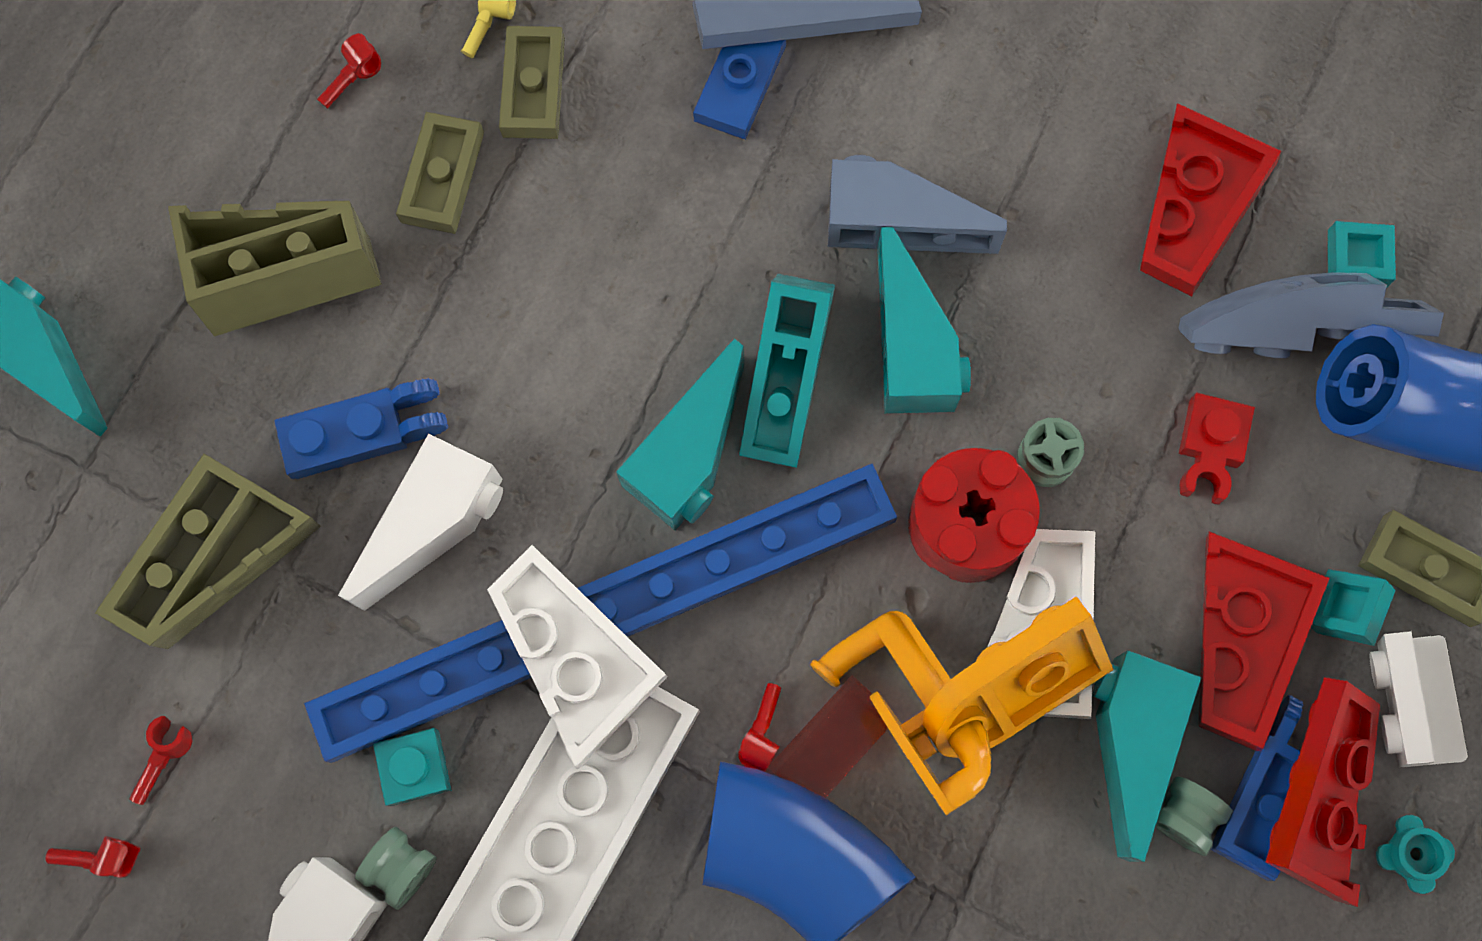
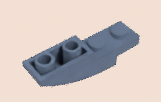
[1178,272,1444,358]

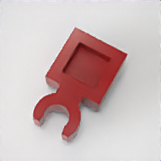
[1178,392,1255,505]

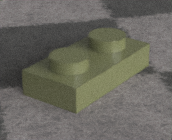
[499,26,565,139]
[396,112,484,234]
[1358,510,1482,627]

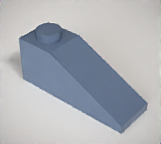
[828,155,1007,254]

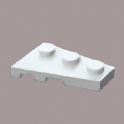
[988,529,1095,719]
[487,545,667,769]

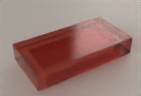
[768,675,898,798]

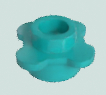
[1376,815,1455,894]

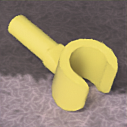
[461,0,516,58]

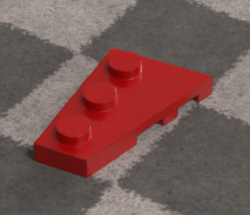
[1140,103,1281,297]
[1198,531,1330,751]
[1265,677,1380,907]

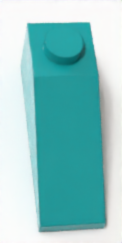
[877,227,971,414]
[739,273,835,468]
[0,276,108,437]
[616,338,745,531]
[1093,650,1201,862]

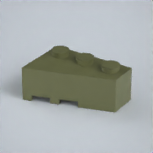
[168,200,382,337]
[95,453,321,649]

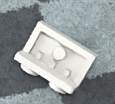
[1369,631,1468,767]

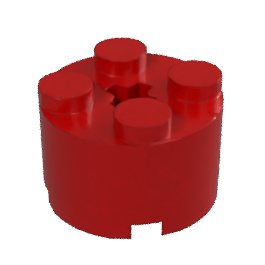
[908,448,1040,583]

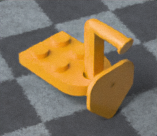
[810,596,1114,816]

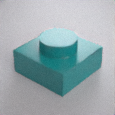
[1328,221,1396,288]
[1311,569,1396,646]
[373,728,452,806]

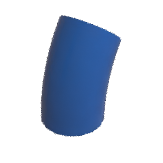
[1316,324,1482,472]
[702,762,916,941]

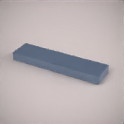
[692,0,922,49]

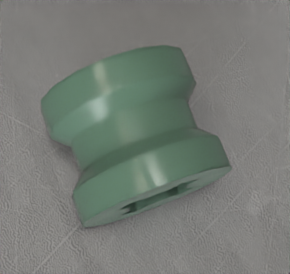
[1017,418,1084,487]
[1155,776,1233,856]
[355,827,437,910]

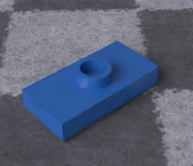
[693,40,786,140]

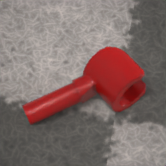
[317,33,381,109]
[738,683,782,772]
[129,716,193,805]
[45,836,141,878]

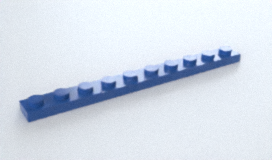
[304,464,897,763]

